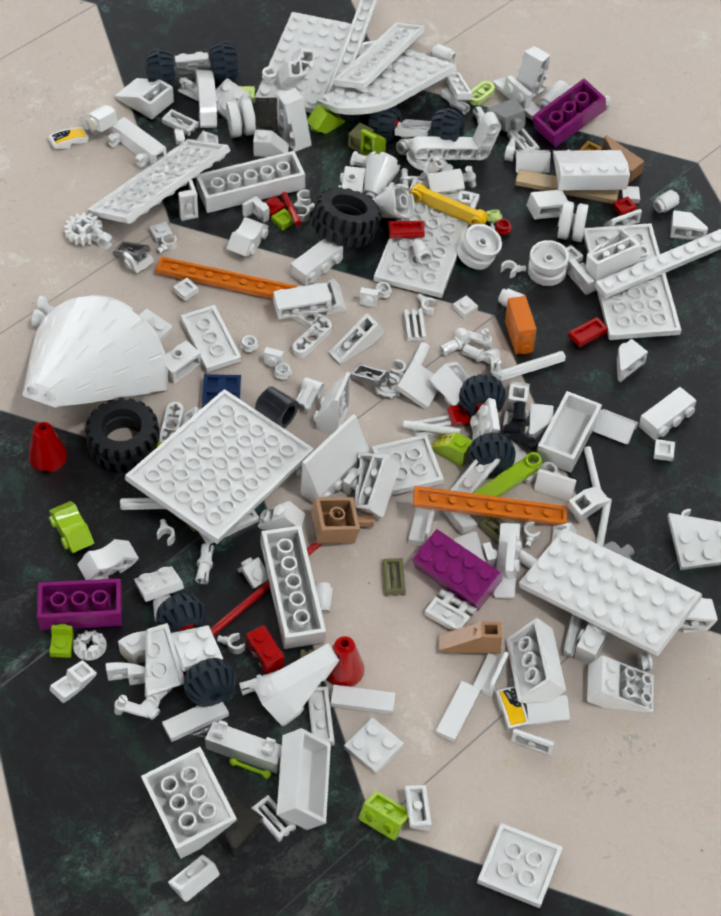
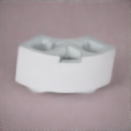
[279,48,315,85]
[82,105,118,135]
[227,217,268,256]
[77,539,139,580]
[118,631,146,665]

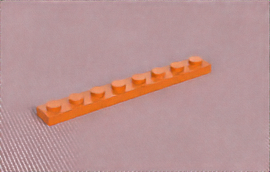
[156,256,298,299]
[413,486,567,525]

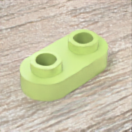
[468,81,495,106]

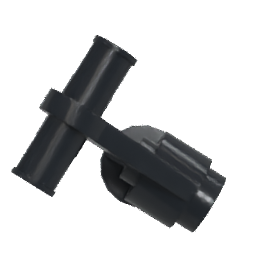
[504,401,538,453]

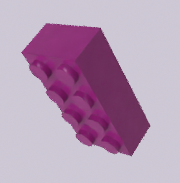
[533,78,607,148]
[412,529,502,611]
[37,578,123,630]

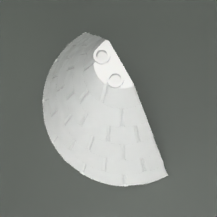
[22,295,168,408]

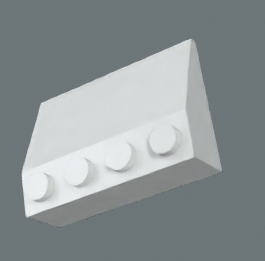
[553,150,630,190]
[301,414,369,503]
[141,747,237,859]

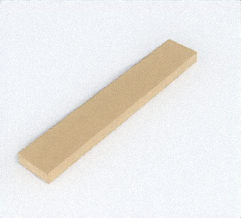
[515,169,619,204]

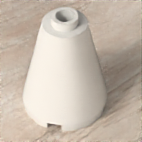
[363,151,400,199]
[373,184,415,219]

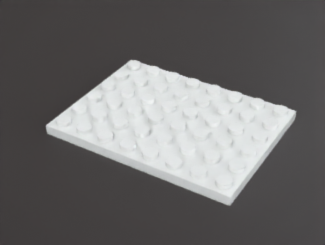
[125,389,314,544]

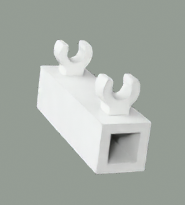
[108,117,166,168]
[205,720,282,774]

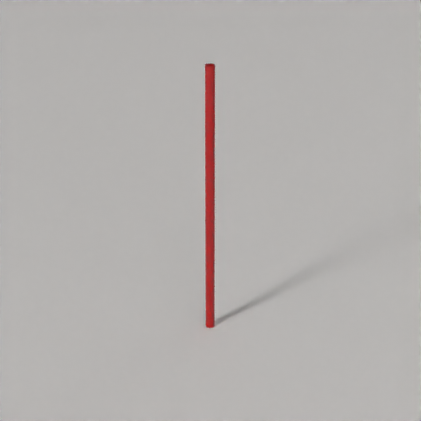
[210,540,324,637]

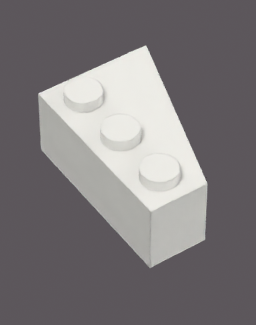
[516,46,550,100]
[277,88,311,152]
[586,226,641,281]
[355,452,401,518]
[678,598,718,633]

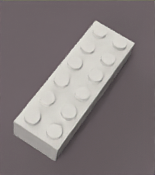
[196,151,305,213]
[260,525,326,649]

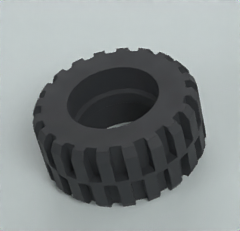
[311,187,381,248]
[85,398,160,472]

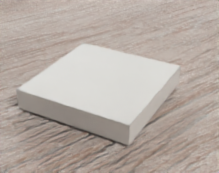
[395,360,437,410]

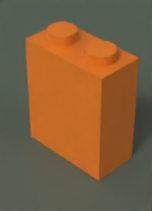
[505,296,537,355]

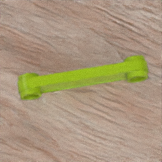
[473,452,542,497]

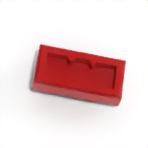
[389,221,425,238]
[568,317,608,348]

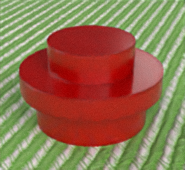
[494,219,512,235]

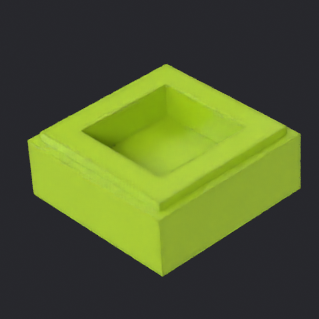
[271,208,294,230]

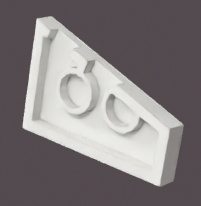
[145,623,184,696]

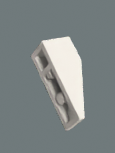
[329,313,386,364]

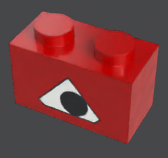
[246,625,284,675]

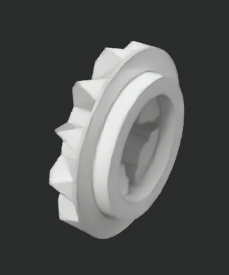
[374,373,401,399]
[73,630,107,661]

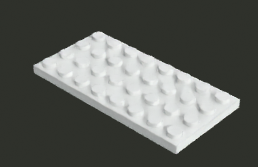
[255,12,351,113]
[87,139,230,224]
[374,179,480,298]
[583,224,681,340]
[519,528,702,657]

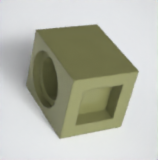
[348,123,374,152]

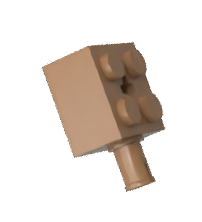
[310,497,374,544]

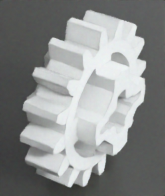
[64,212,103,246]

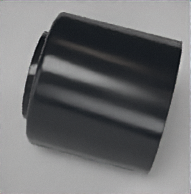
[254,386,299,429]

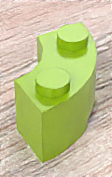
[49,501,94,553]

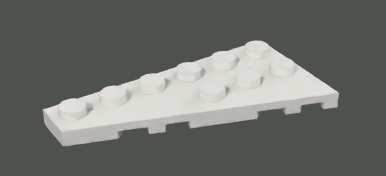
[667,513,721,570]

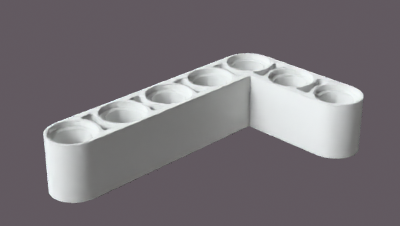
[410,112,501,160]

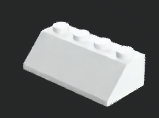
[506,618,566,703]

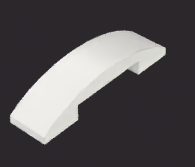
[195,70,217,128]

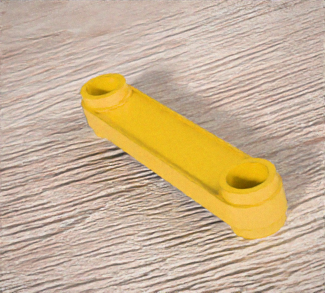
[409,183,488,225]

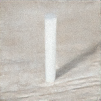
[403,420,461,434]
[584,446,601,489]
[596,498,612,546]

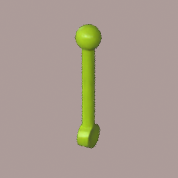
[229,758,271,780]

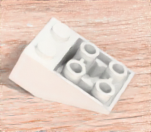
[115,78,174,119]
[587,655,654,713]

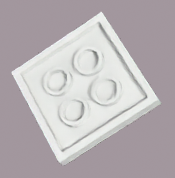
[372,434,444,495]
[477,823,563,908]

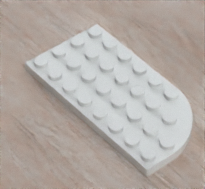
[317,49,457,115]

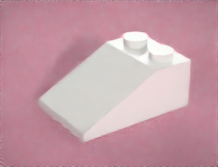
[314,372,351,434]

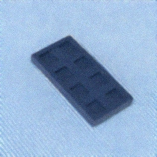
[201,374,241,409]

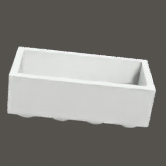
[537,391,602,473]
[277,728,331,830]

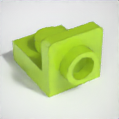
[50,624,74,658]

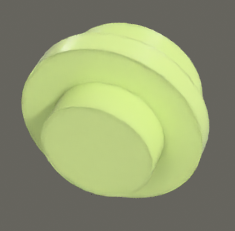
[486,210,502,223]

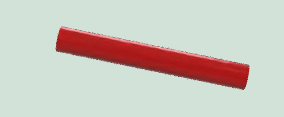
[281,192,302,226]

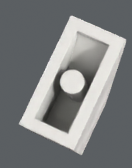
[253,129,289,157]
[670,211,708,240]
[617,339,648,382]

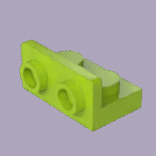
[359,791,409,840]

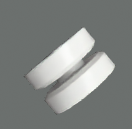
[226,98,256,138]
[557,201,589,242]
[457,224,502,270]
[528,240,569,286]

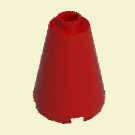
[28,422,67,472]
[326,636,365,687]

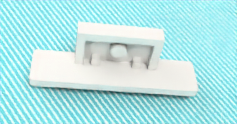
[493,75,541,120]
[494,523,522,599]

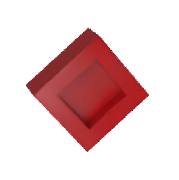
[263,196,285,217]
[613,197,637,216]
[447,406,471,426]

